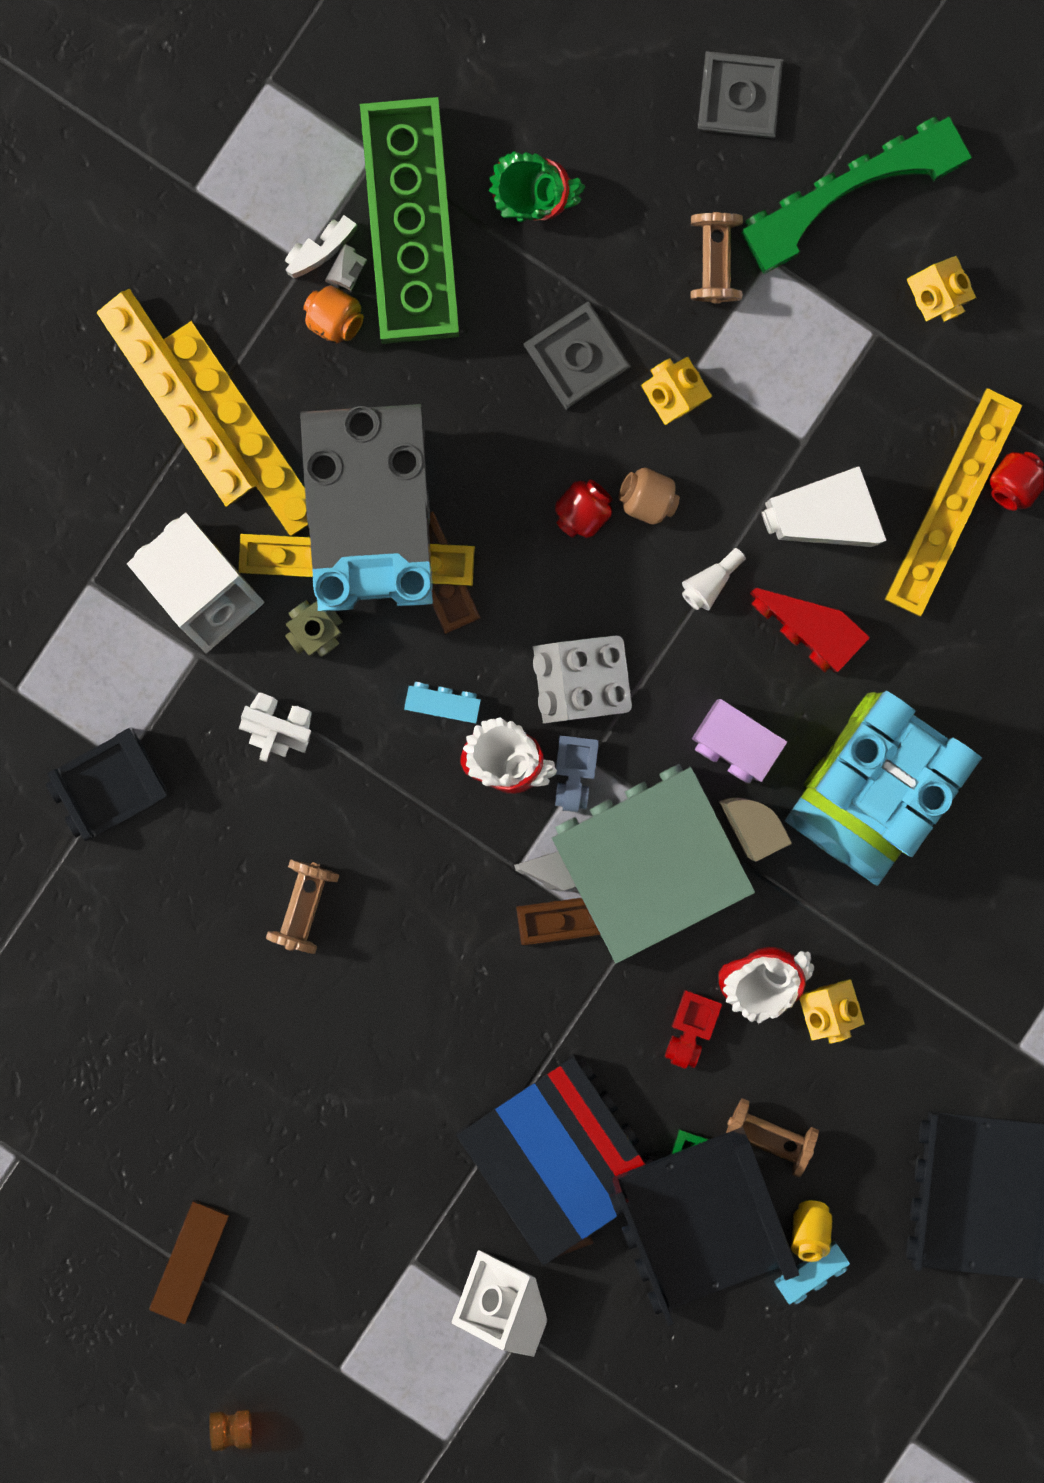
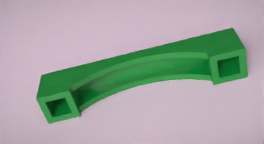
[741,116,972,275]

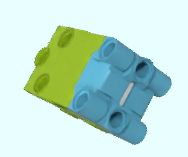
[784,691,982,886]

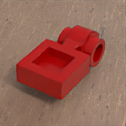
[665,990,722,1069]

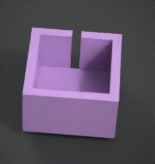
[692,699,787,784]

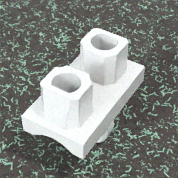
[239,693,312,762]

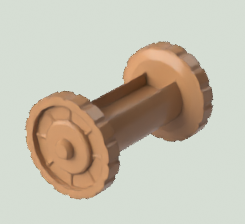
[691,212,743,304]
[266,859,340,954]
[726,1098,819,1178]

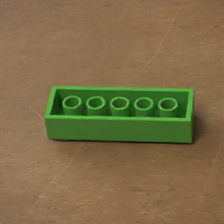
[360,97,460,344]

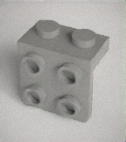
[533,636,632,723]

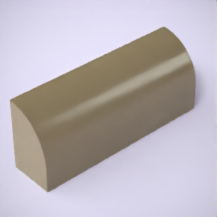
[718,797,792,862]

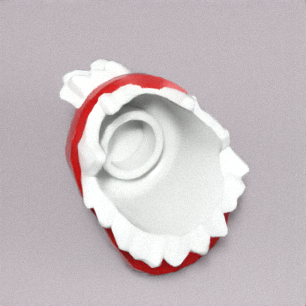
[460,717,557,794]
[719,947,814,1023]

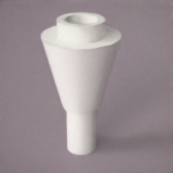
[682,548,746,611]

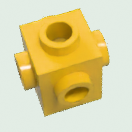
[907,256,976,322]
[641,357,712,425]
[799,980,864,1043]

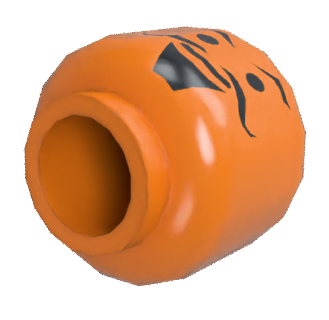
[304,285,364,344]

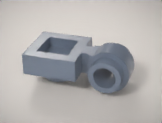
[555,736,599,812]

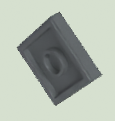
[697,51,783,139]
[523,301,631,410]

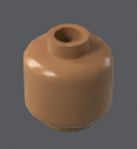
[619,468,680,525]

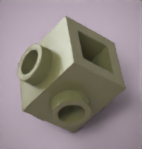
[285,600,343,657]

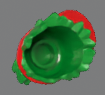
[489,151,585,223]

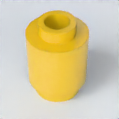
[791,1200,832,1262]

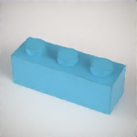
[404,682,481,724]
[774,1241,850,1305]

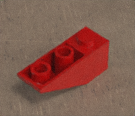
[750,588,870,673]

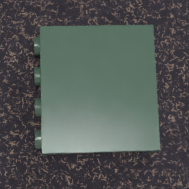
[551,764,755,964]

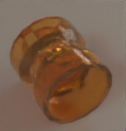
[210,1409,252,1451]

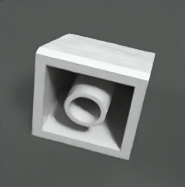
[762,466,886,547]
[127,513,265,653]

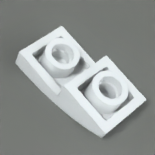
[285,215,358,279]

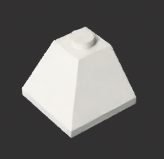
[452,1250,547,1357]

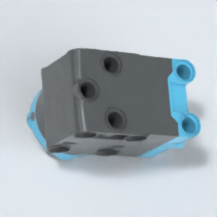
[300,404,433,611]

